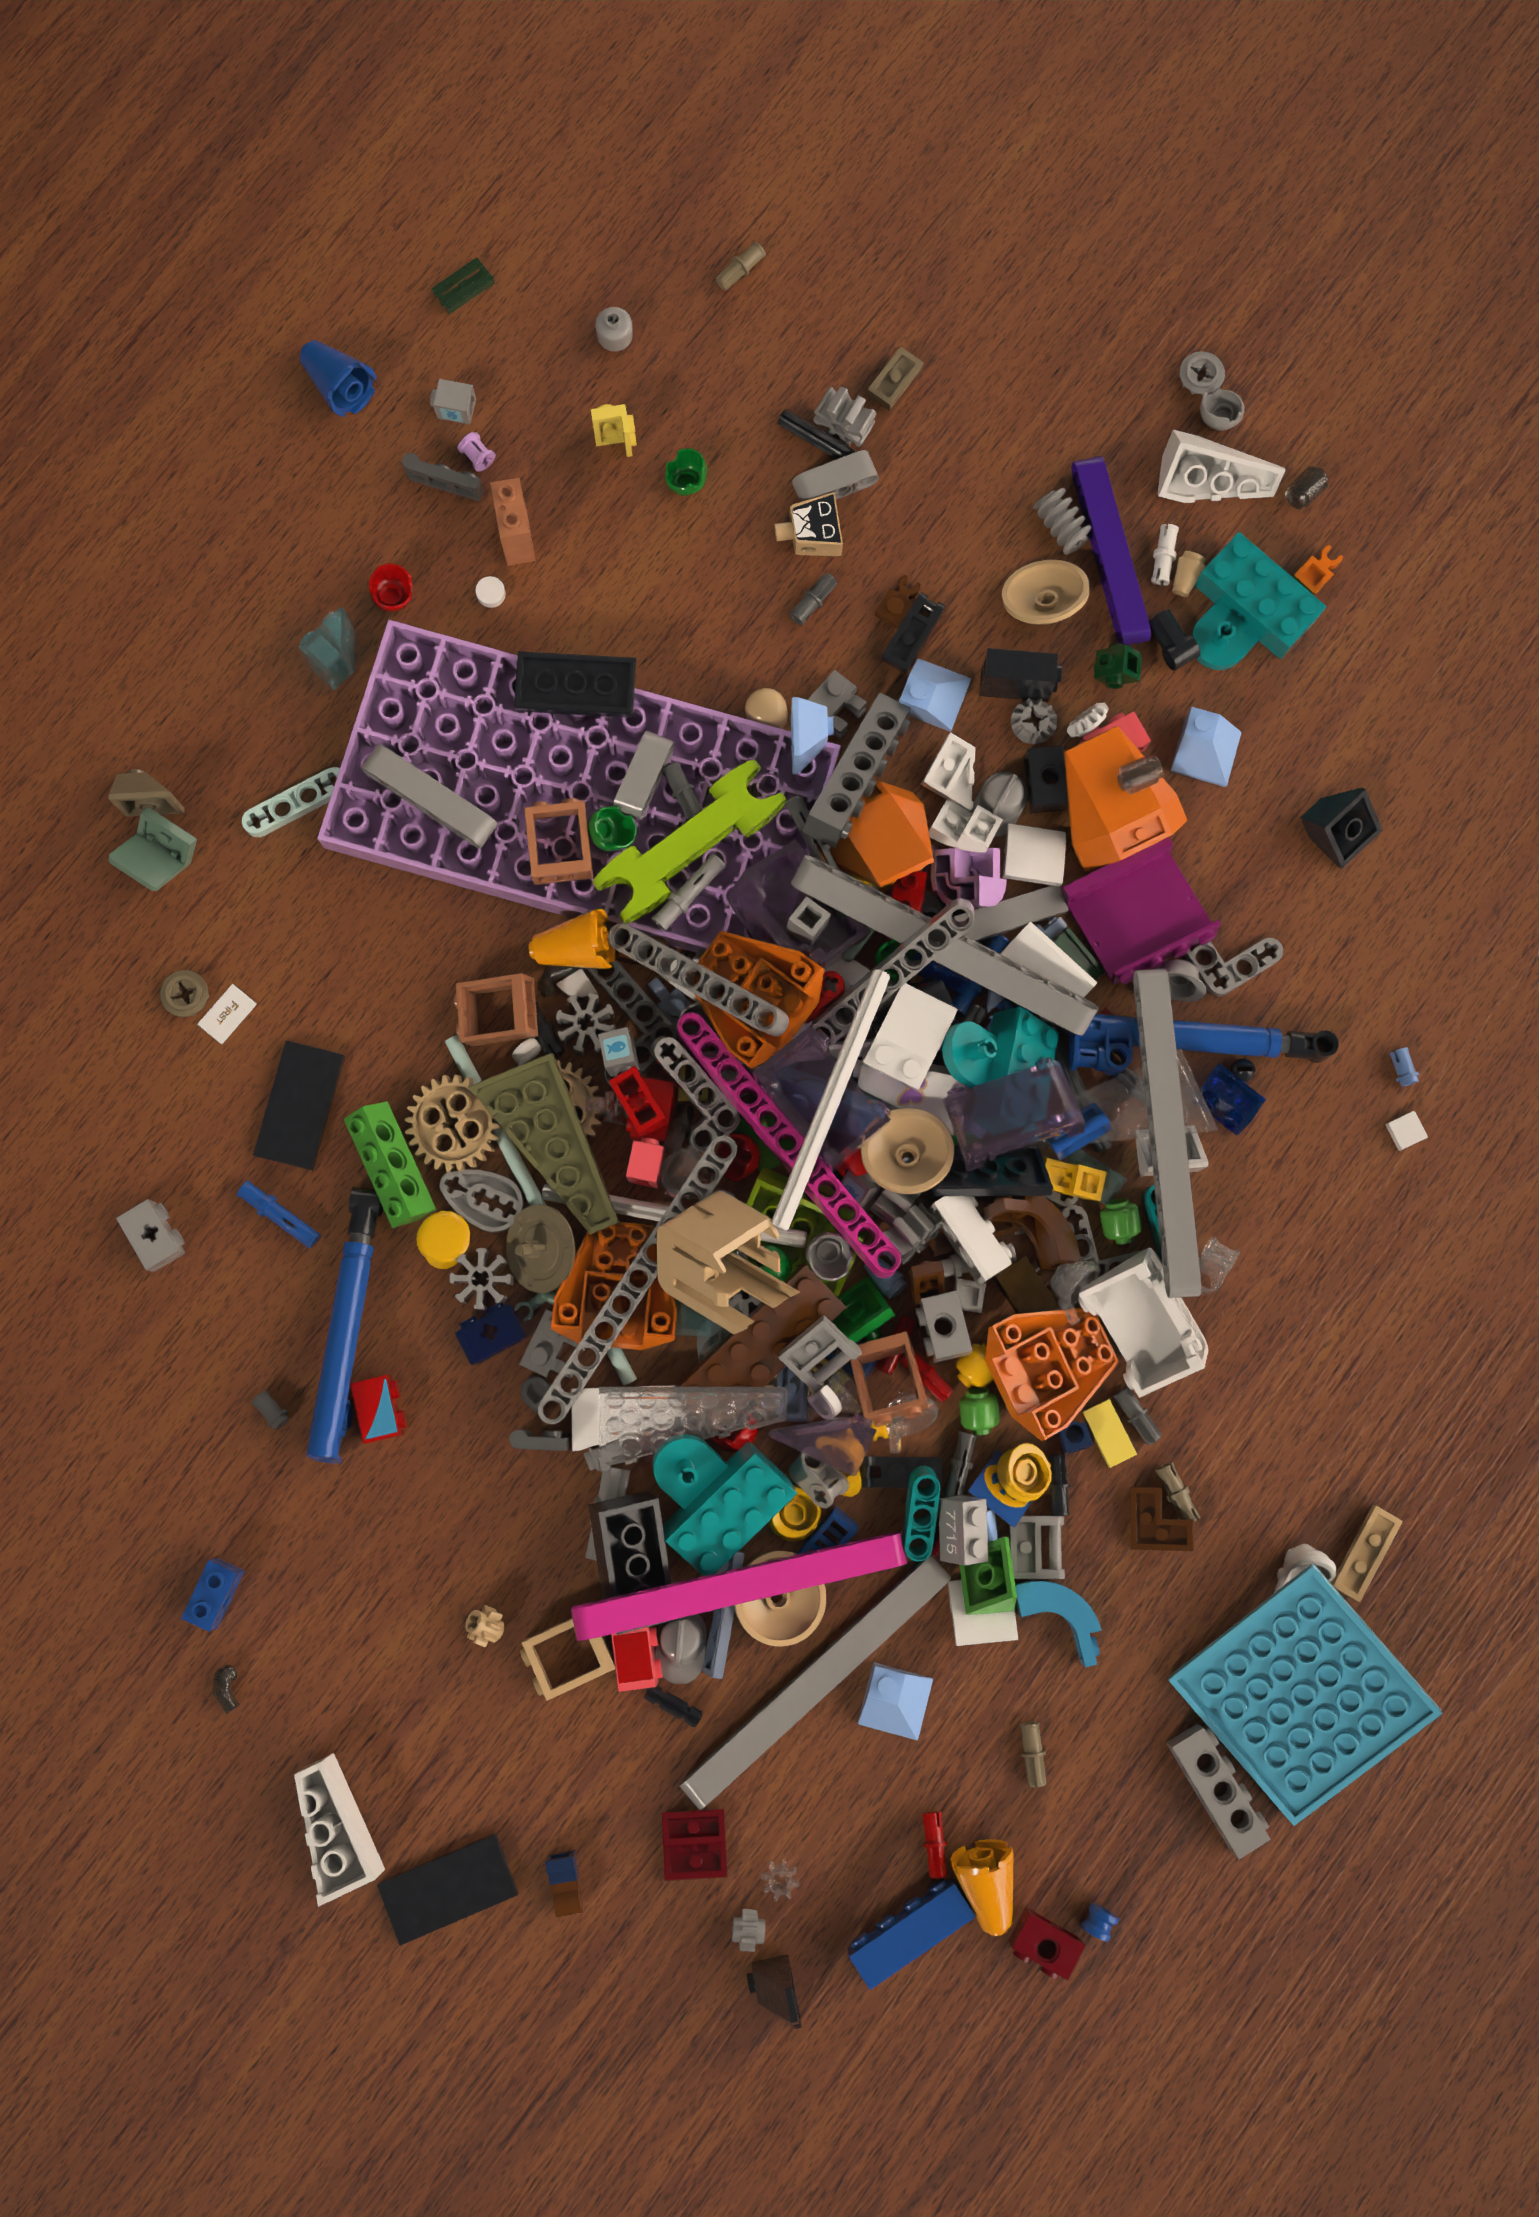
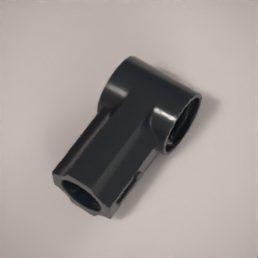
[1149,609,1201,671]

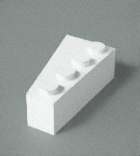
[294,1753,385,1907]

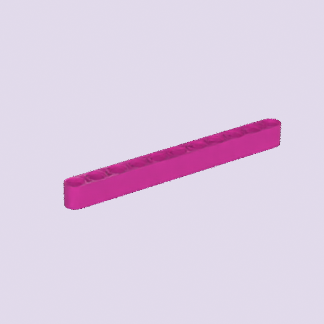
[677,1012,901,1278]
[571,1532,907,1641]

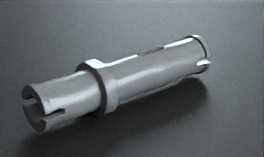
[651,853,726,932]

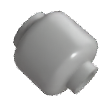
[595,307,633,352]

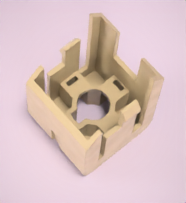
[657,1190,800,1335]

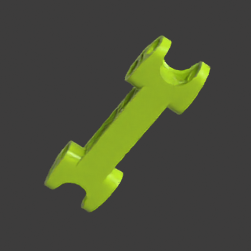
[592,760,788,924]

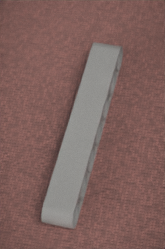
[808,898,975,1049]
[608,923,789,1036]

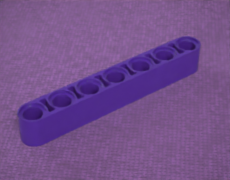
[1071,456,1151,646]

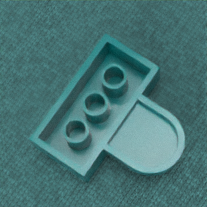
[1191,532,1327,670]
[942,1007,1059,1146]
[652,1434,797,1576]

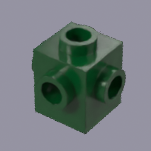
[1094,644,1142,689]

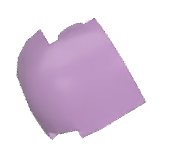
[931,848,1007,908]

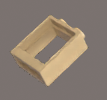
[520,1618,616,1701]

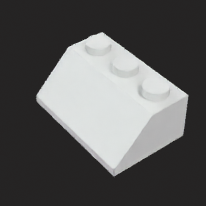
[1000,922,1097,1026]
[929,1196,1012,1286]

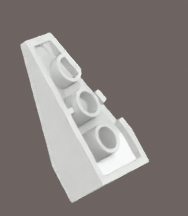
[1158,430,1285,503]

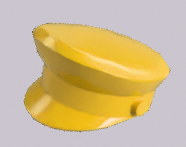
[416,1211,470,1269]
[997,1443,1052,1502]
[768,1485,822,1541]

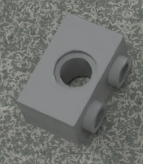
[916,1291,973,1363]

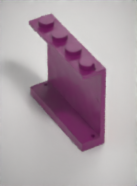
[1062,837,1221,985]

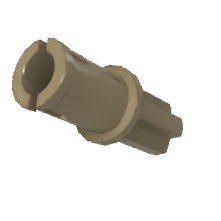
[716,241,766,291]
[1019,1722,1046,1788]

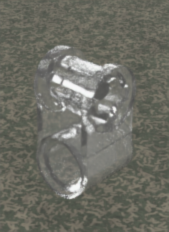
[1199,1236,1240,1295]

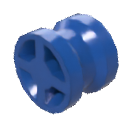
[1080,1903,1120,1942]

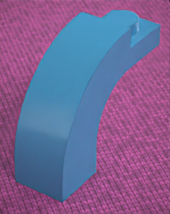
[1015,1579,1102,1667]

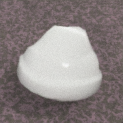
[1274,1544,1336,1593]

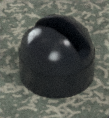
[1230,1058,1256,1083]

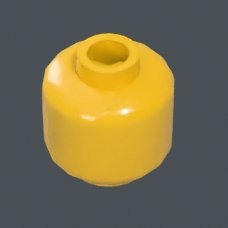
[956,1343,994,1389]

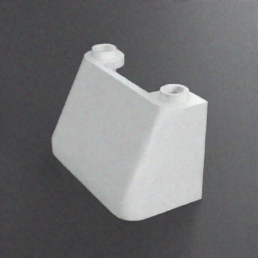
[1078,1248,1208,1398]

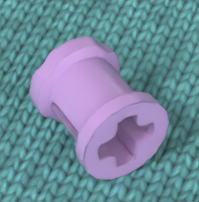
[457,432,496,472]

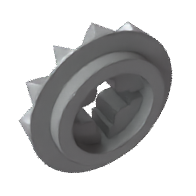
[1179,351,1225,396]
[1011,698,1057,744]

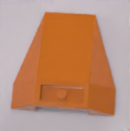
[1064,726,1188,872]
[815,780,934,888]
[694,931,824,1069]
[551,1222,677,1350]
[985,1308,1119,1441]

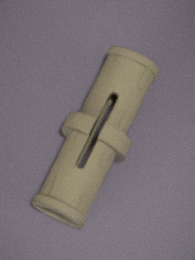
[1155,1462,1200,1522]

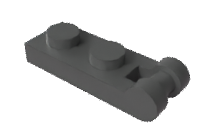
[402,453,483,501]

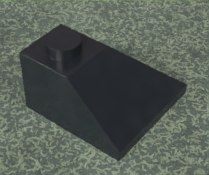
[1300,787,1383,869]

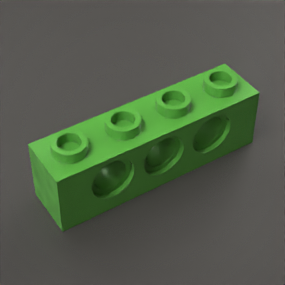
[344,1101,436,1228]

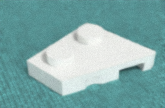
[921,733,975,811]

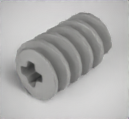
[1033,488,1092,555]

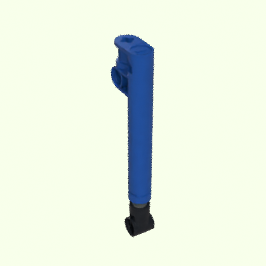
[1068,1014,1339,1076]
[306,1187,383,1464]

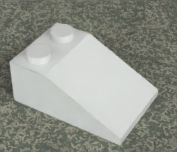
[862,983,958,1091]

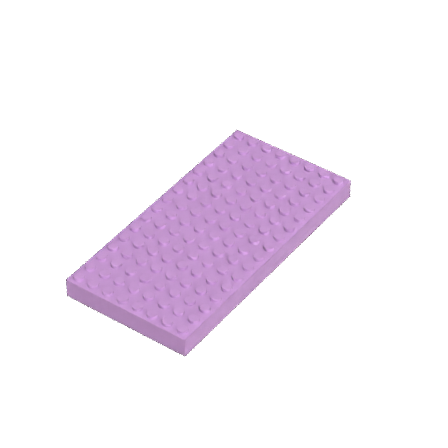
[317,620,841,953]

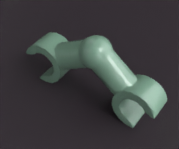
[514,1291,556,1321]

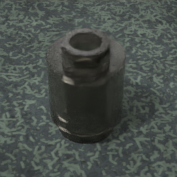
[1285,466,1328,509]
[1117,755,1164,795]

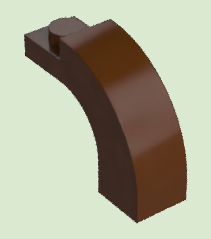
[983,1196,1081,1271]
[909,1261,951,1361]

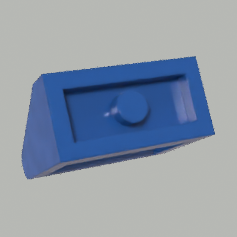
[1043,1102,1112,1160]

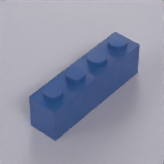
[847,1877,976,1990]

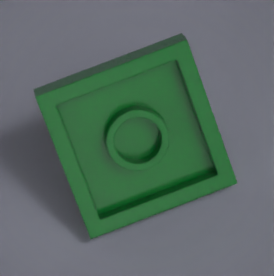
[832,1276,895,1343]

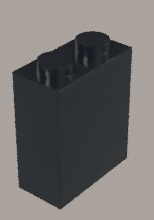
[979,648,1062,702]

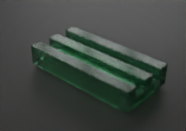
[431,258,495,315]

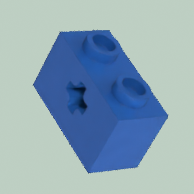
[181,1558,245,1632]

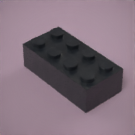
[588,1490,675,1635]

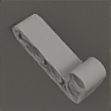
[650,1036,740,1152]

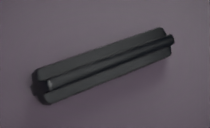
[778,409,855,459]

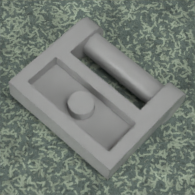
[778,1315,862,1392]
[1009,1515,1065,1579]

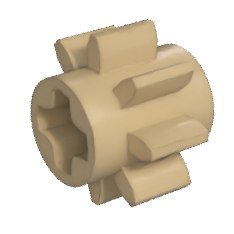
[465,1605,504,1648]

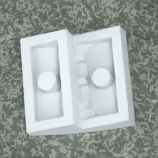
[929,799,1003,852]
[1002,823,1066,887]
[948,1580,1018,1646]

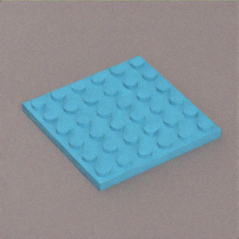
[1168,1563,1442,1826]

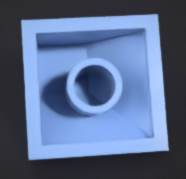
[899,658,972,732]
[791,697,834,774]
[1170,707,1241,787]
[858,1662,933,1741]

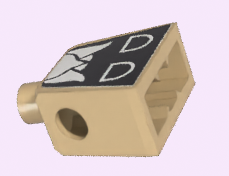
[774,493,843,556]

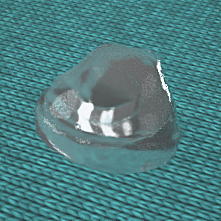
[1050,1260,1100,1325]
[821,1349,863,1413]
[886,1392,939,1453]

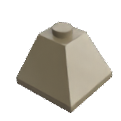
[109,769,185,817]

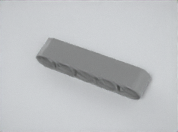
[361,744,498,849]

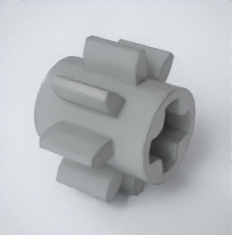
[732,1909,765,1952]

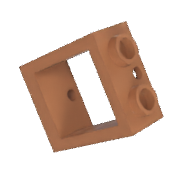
[490,478,536,566]
[524,798,594,885]
[454,973,538,1046]
[850,1332,929,1427]

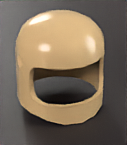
[745,688,788,729]

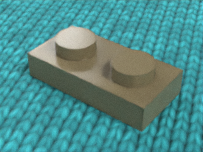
[867,347,924,410]

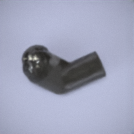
[537,965,575,998]
[212,1665,240,1714]

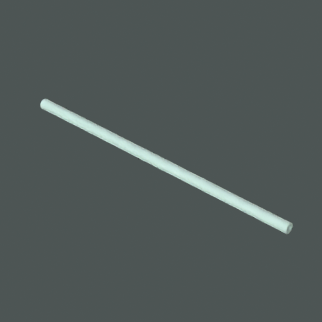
[445,1035,637,1386]

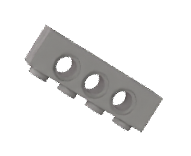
[1166,1724,1271,1859]

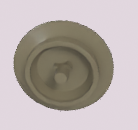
[506,1204,575,1293]

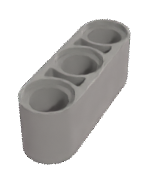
[792,450,879,502]
[613,731,675,820]

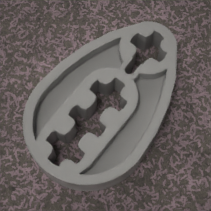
[439,1169,524,1233]

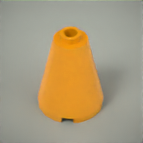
[529,908,615,969]
[950,1839,1014,1936]

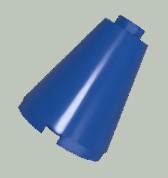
[300,340,376,417]

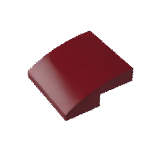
[662,1809,728,1881]

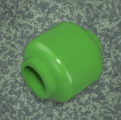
[1100,1198,1142,1245]
[959,1388,1000,1435]

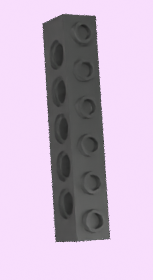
[803,692,911,848]

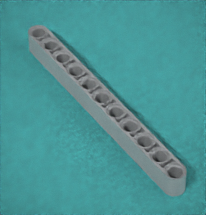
[791,855,1098,1036]
[1133,969,1201,1298]
[538,1136,737,1424]
[679,1555,951,1810]

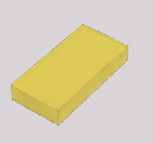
[1082,1399,1137,1468]

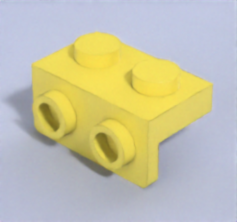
[591,404,637,457]

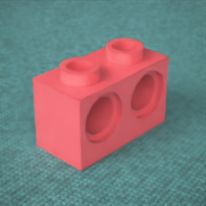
[626,1137,666,1189]

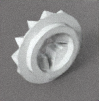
[1067,703,1109,737]

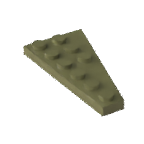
[468,1053,620,1234]

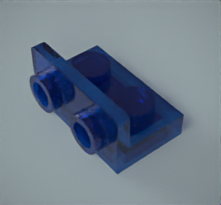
[1191,1063,1266,1135]

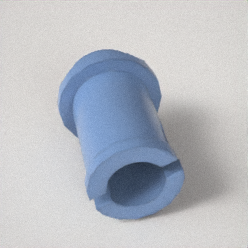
[1389,1047,1420,1087]

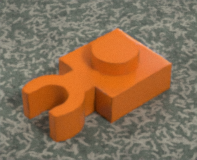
[1293,545,1343,596]

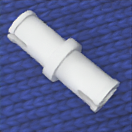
[1151,524,1179,586]

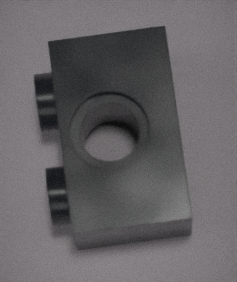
[1024,746,1068,814]

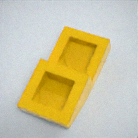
[1043,1158,1107,1201]

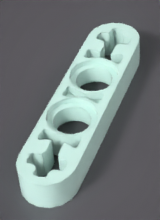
[242,767,340,837]

